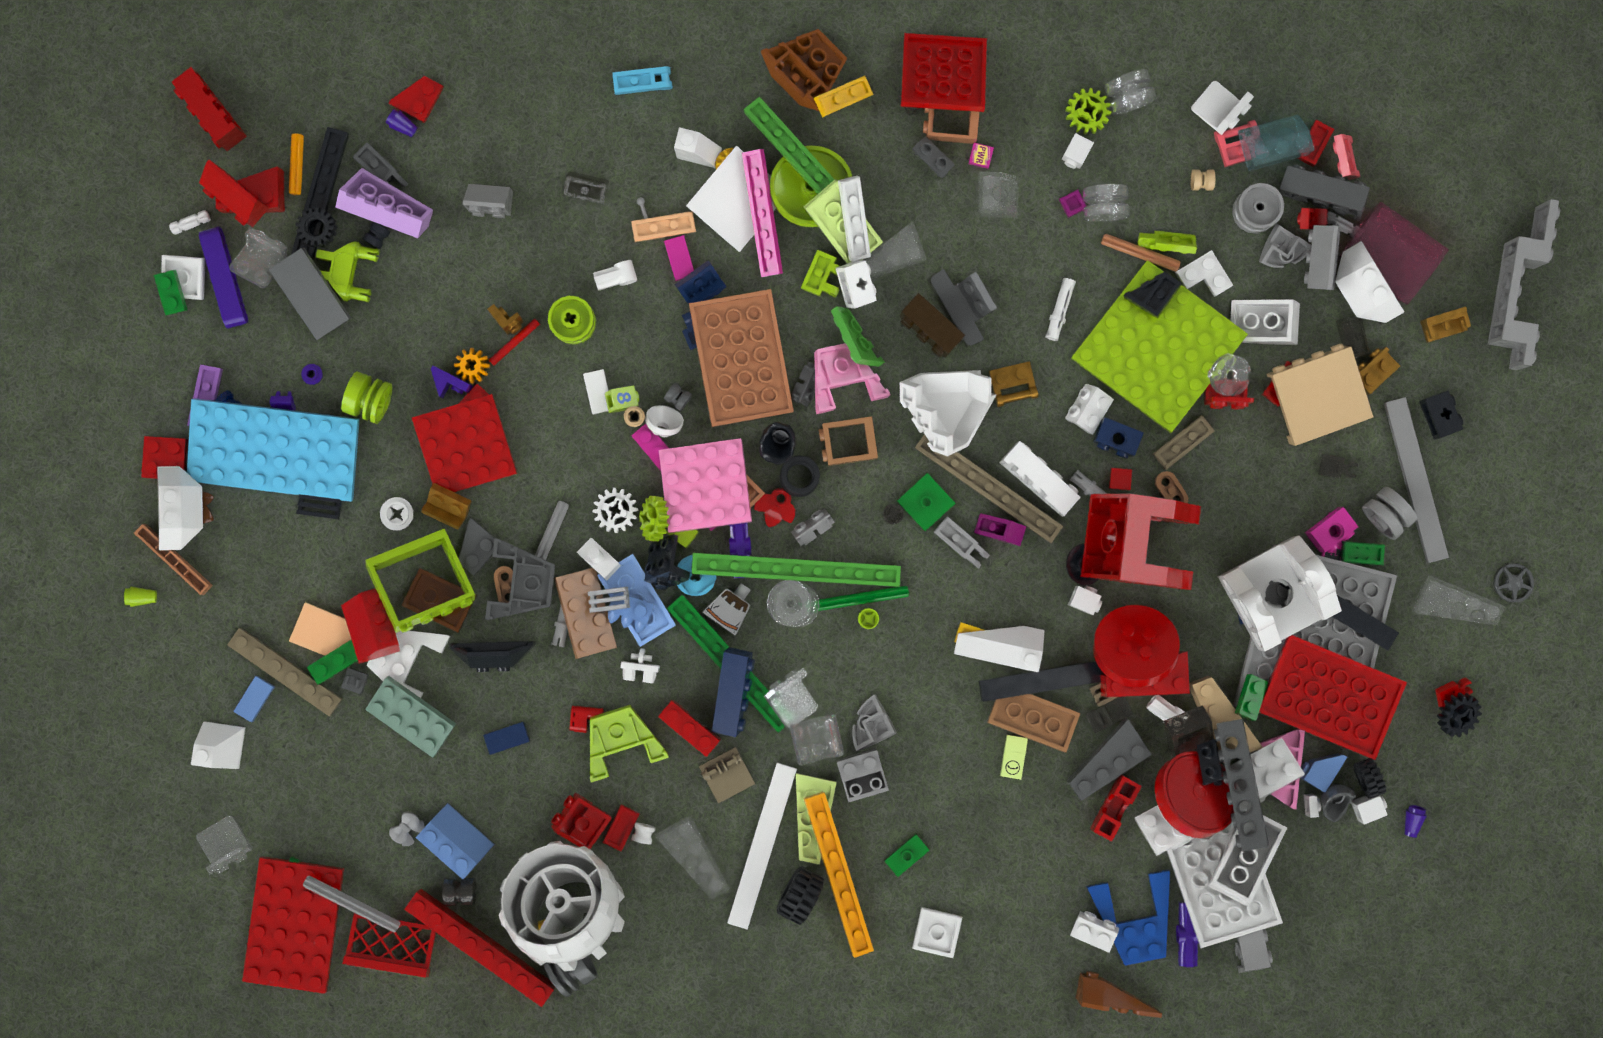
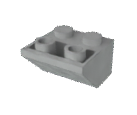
[463,184,513,218]
[836,748,889,802]

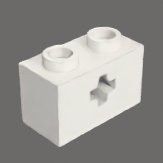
[836,260,877,308]

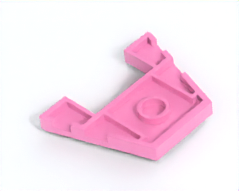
[814,343,890,414]

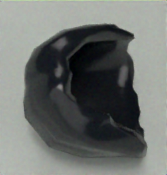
[759,422,796,464]

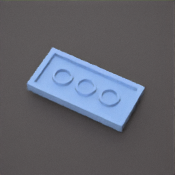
[597,554,676,647]

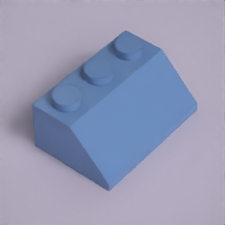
[416,803,495,879]

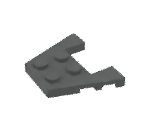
[485,538,556,620]

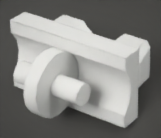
[621,648,660,683]

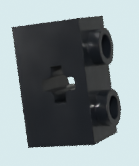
[1419,390,1463,440]

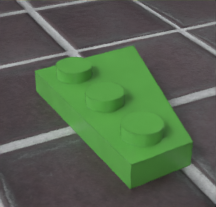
[831,306,885,367]

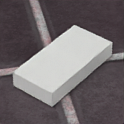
[583,369,609,415]

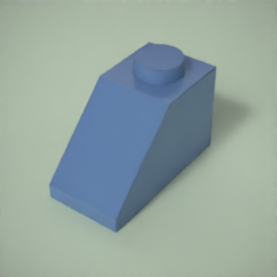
[1300,753,1347,793]

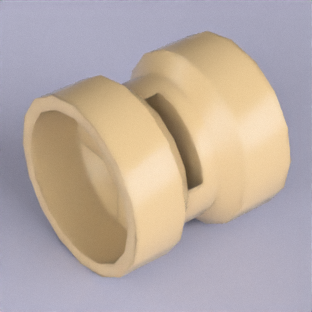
[1191,170,1215,191]

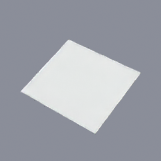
[686,146,776,252]

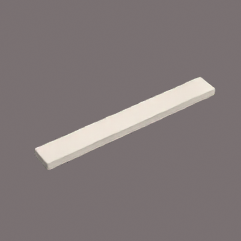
[728,762,797,929]

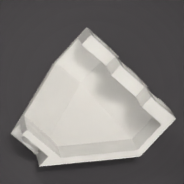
[900,370,997,456]

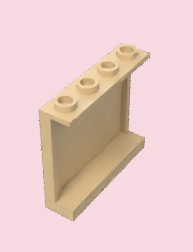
[1267,344,1373,446]

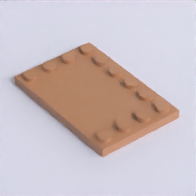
[689,289,794,427]

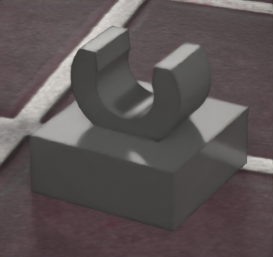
[341,668,369,694]

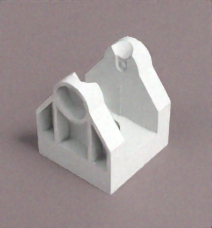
[1218,536,1342,652]

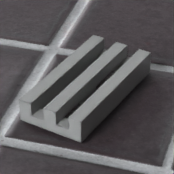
[588,587,630,613]

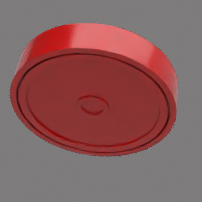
[1093,605,1180,688]
[1155,751,1236,838]

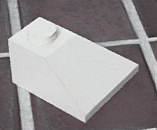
[191,721,246,769]

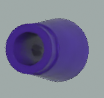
[385,109,418,138]
[1404,805,1427,838]

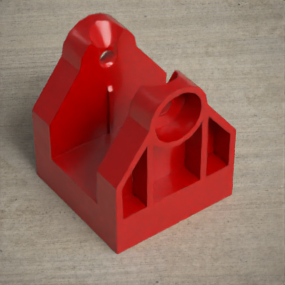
[1081,494,1201,590]

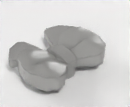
[389,811,425,846]

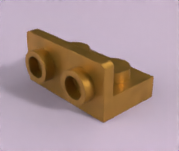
[487,304,523,335]
[1358,347,1400,395]
[421,483,471,529]

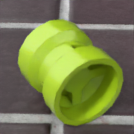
[858,608,879,629]

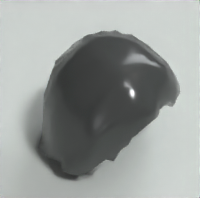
[1321,784,1356,823]

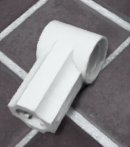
[593,260,637,290]
[1146,695,1190,733]

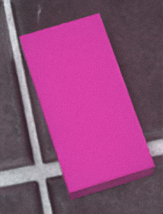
[664,235,694,281]

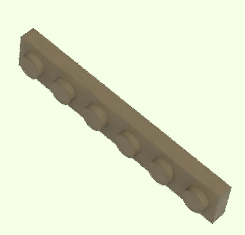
[227,628,343,716]

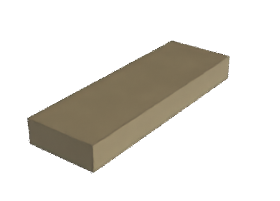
[1153,415,1214,470]

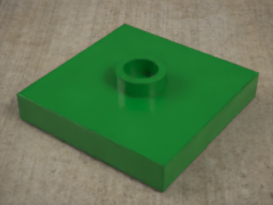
[897,473,956,531]

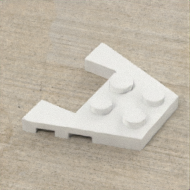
[367,630,451,698]

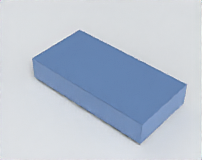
[233,676,275,722]

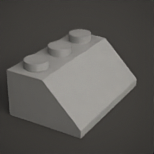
[1304,225,1341,290]

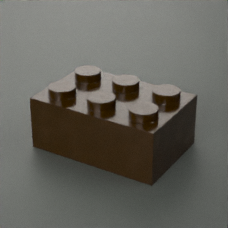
[900,293,965,358]

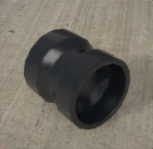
[362,221,391,249]

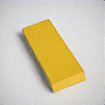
[814,76,874,118]

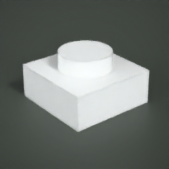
[1304,794,1321,818]

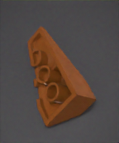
[1076,971,1162,1018]

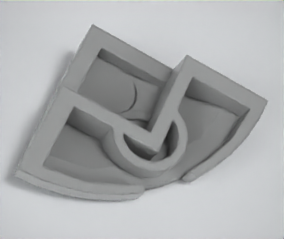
[1259,224,1312,268]
[852,695,897,751]

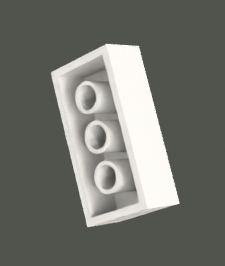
[1208,808,1287,906]

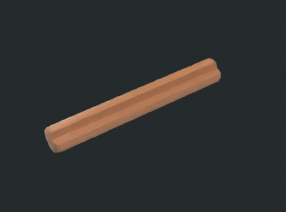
[1101,234,1181,271]

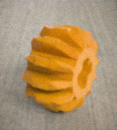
[454,348,490,384]

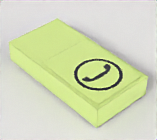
[1000,734,1028,780]

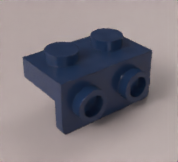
[674,261,727,305]

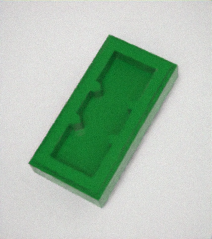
[1341,541,1385,565]
[884,834,930,877]

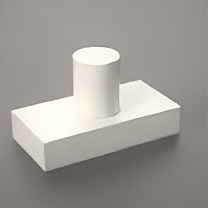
[577,538,621,581]

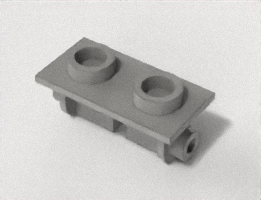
[791,508,835,546]

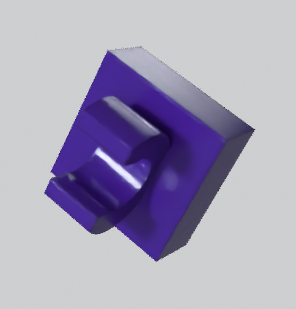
[270,391,296,411]

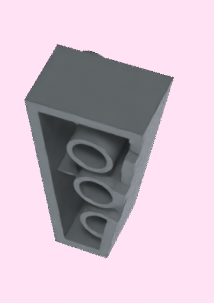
[1280,165,1370,222]
[1067,718,1152,801]

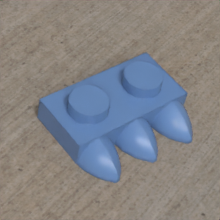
[608,592,654,633]

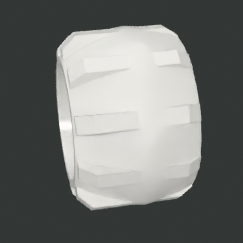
[499,841,625,971]

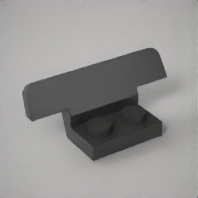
[931,269,997,345]

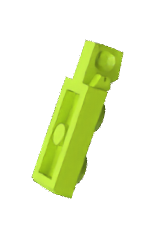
[1137,231,1197,254]

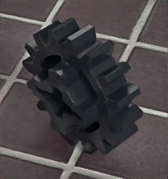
[1437,693,1482,737]

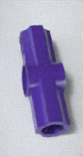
[729,523,751,578]
[1176,901,1199,967]

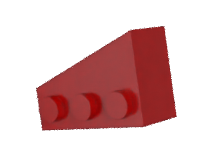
[215,166,285,213]

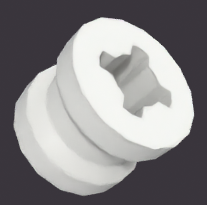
[631,823,655,844]

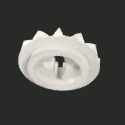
[380,497,414,530]

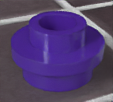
[301,364,323,385]

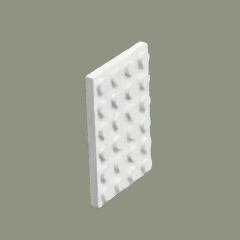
[1167,822,1283,948]

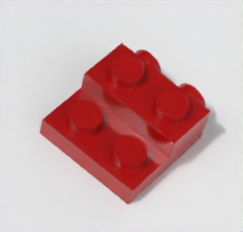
[551,792,612,849]

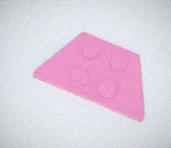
[1259,729,1305,809]

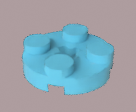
[677,555,717,596]

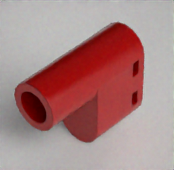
[570,706,604,733]

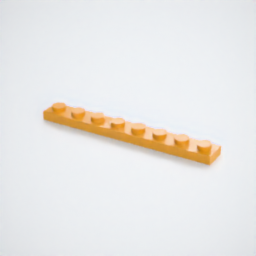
[803,792,874,958]

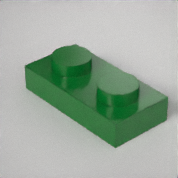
[154,270,188,316]
[1235,674,1268,721]

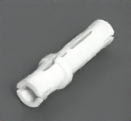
[1045,278,1076,341]

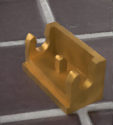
[1420,307,1471,343]

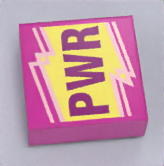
[968,143,994,169]

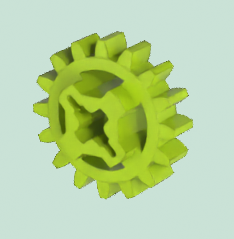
[1065,88,1111,135]
[639,496,669,541]

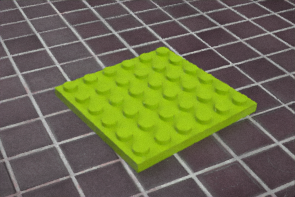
[1071,261,1248,433]

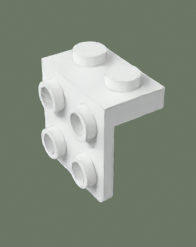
[1191,81,1254,135]

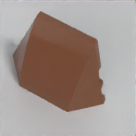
[761,29,847,111]

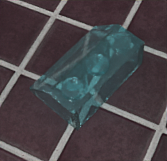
[1237,115,1315,171]

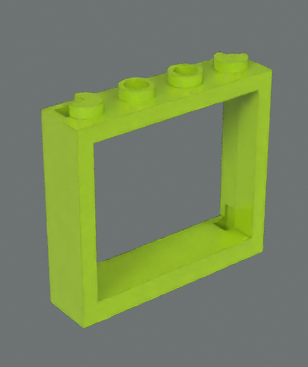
[365,529,475,633]

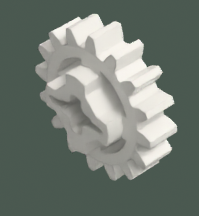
[593,488,639,533]

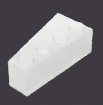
[999,441,1080,517]

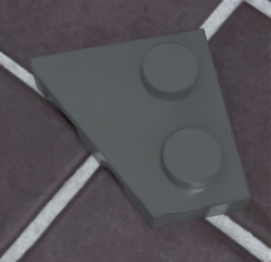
[459,518,494,576]

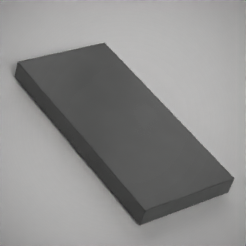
[269,247,351,340]

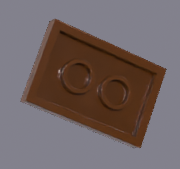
[401,568,477,632]

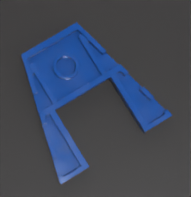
[1087,870,1170,966]

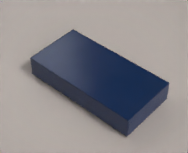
[483,721,530,755]

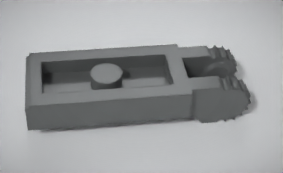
[353,142,408,187]

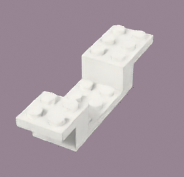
[1135,738,1305,856]

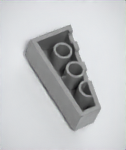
[1234,929,1273,973]

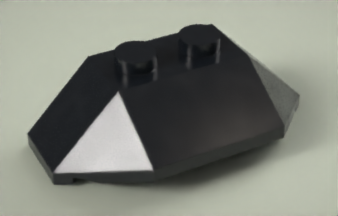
[449,641,536,672]

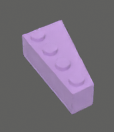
[335,168,433,238]

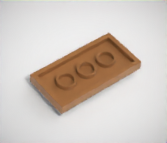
[554,568,617,659]
[987,694,1080,753]

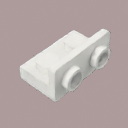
[1070,911,1119,953]

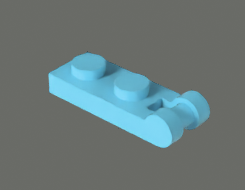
[612,66,673,95]

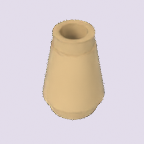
[624,406,645,427]

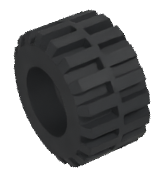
[777,866,824,925]

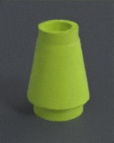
[124,586,157,607]

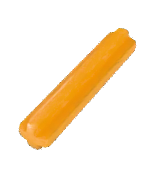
[289,133,304,195]

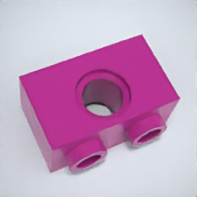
[1305,507,1358,553]

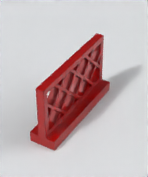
[342,913,436,978]

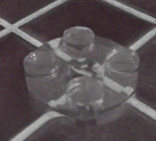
[1208,353,1251,396]

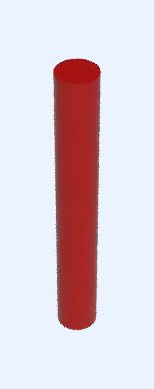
[489,318,540,366]

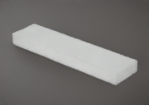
[838,176,871,262]

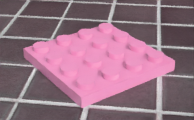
[659,438,752,533]

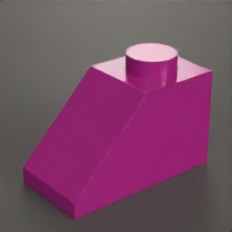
[974,513,1026,546]

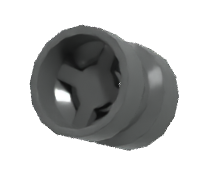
[664,382,692,411]

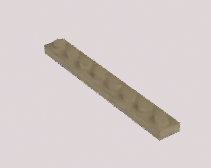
[915,434,1063,543]

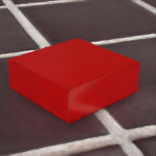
[1109,468,1132,490]

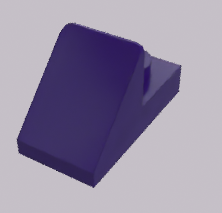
[431,365,473,398]

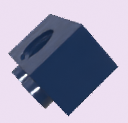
[1093,417,1144,459]

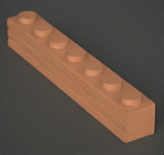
[134,524,213,595]

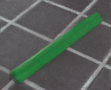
[807,586,909,612]

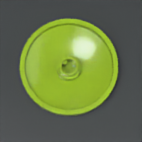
[770,146,852,227]

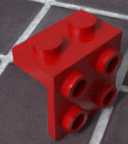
[1204,380,1254,409]

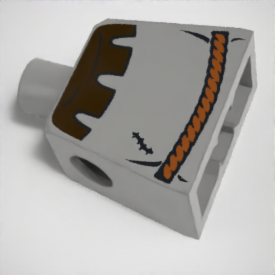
[703,583,751,635]

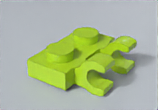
[801,250,839,298]

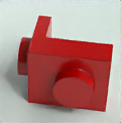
[1297,208,1328,229]

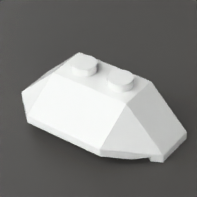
[1335,241,1404,323]
[157,466,203,550]

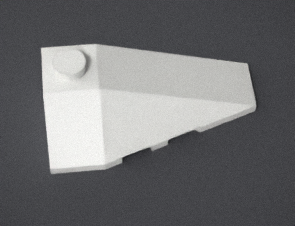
[954,626,1044,672]

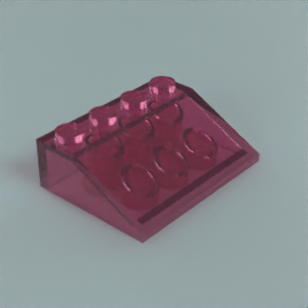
[1339,202,1449,305]

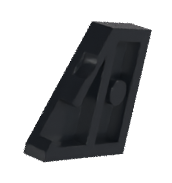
[1124,272,1182,319]

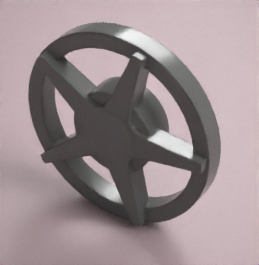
[1494,564,1534,602]

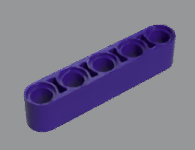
[199,226,248,329]

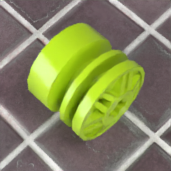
[341,371,392,424]

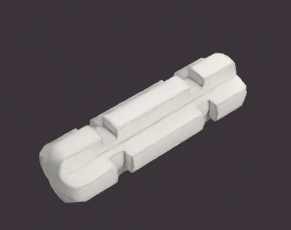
[169,210,211,235]

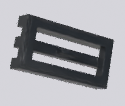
[296,494,342,520]

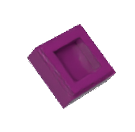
[1059,190,1087,218]

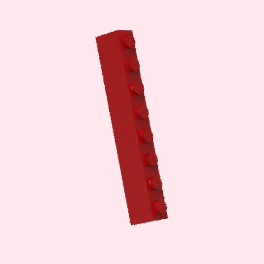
[404,889,556,1007]

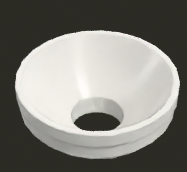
[645,405,684,437]

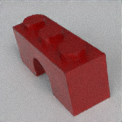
[658,700,721,757]
[1090,775,1142,842]

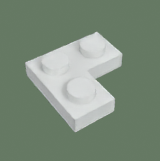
[1175,250,1233,297]

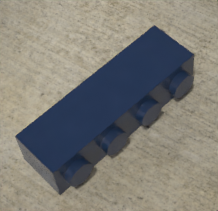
[712,647,755,737]

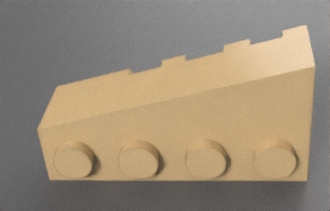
[1189,676,1263,763]

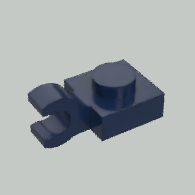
[682,312,697,351]

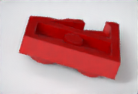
[388,76,444,123]

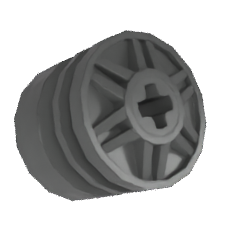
[544,956,598,997]

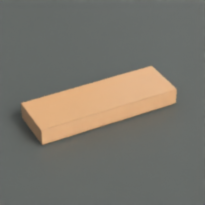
[631,211,696,242]

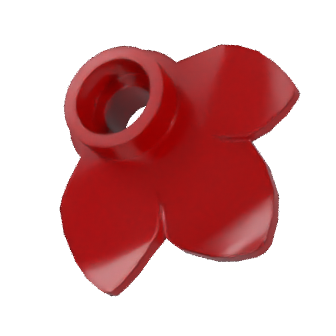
[754,488,795,527]

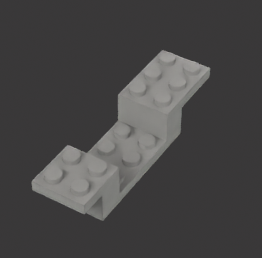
[1488,199,1560,370]

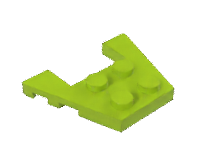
[590,705,669,782]

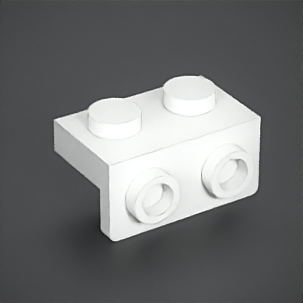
[1065,384,1114,435]

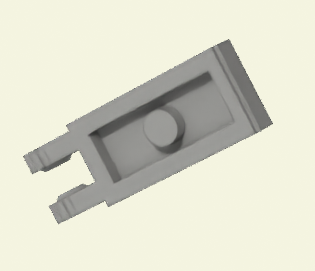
[934,516,990,569]

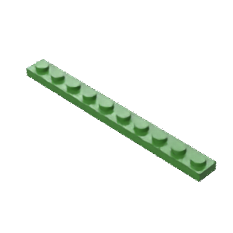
[691,553,901,587]

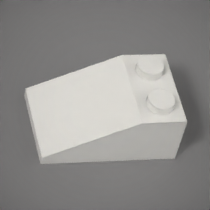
[1230,299,1300,345]

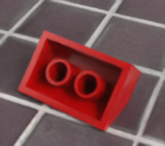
[199,159,269,227]
[341,588,400,664]

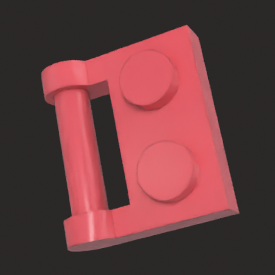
[1214,120,1266,167]
[1333,134,1361,180]

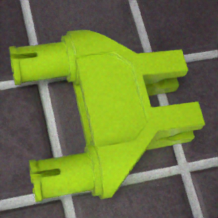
[316,241,379,302]

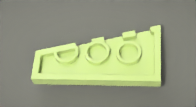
[796,773,837,865]

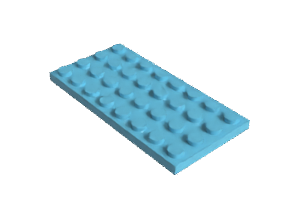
[187,398,360,501]

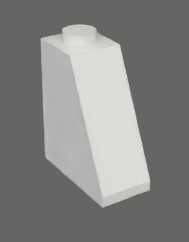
[674,127,722,168]

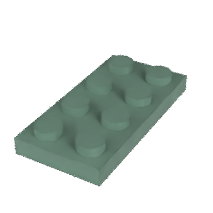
[365,676,456,758]

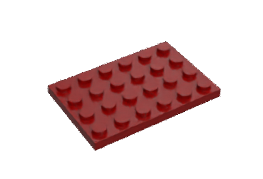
[1259,635,1407,760]
[242,856,344,994]

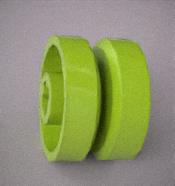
[548,296,596,345]

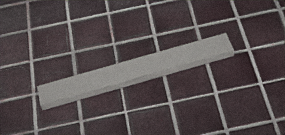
[1384,397,1449,563]

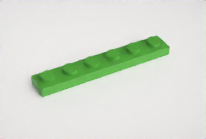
[744,97,835,194]

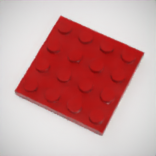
[901,33,987,112]
[412,394,517,492]

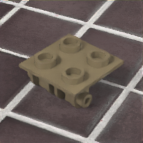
[699,747,755,803]

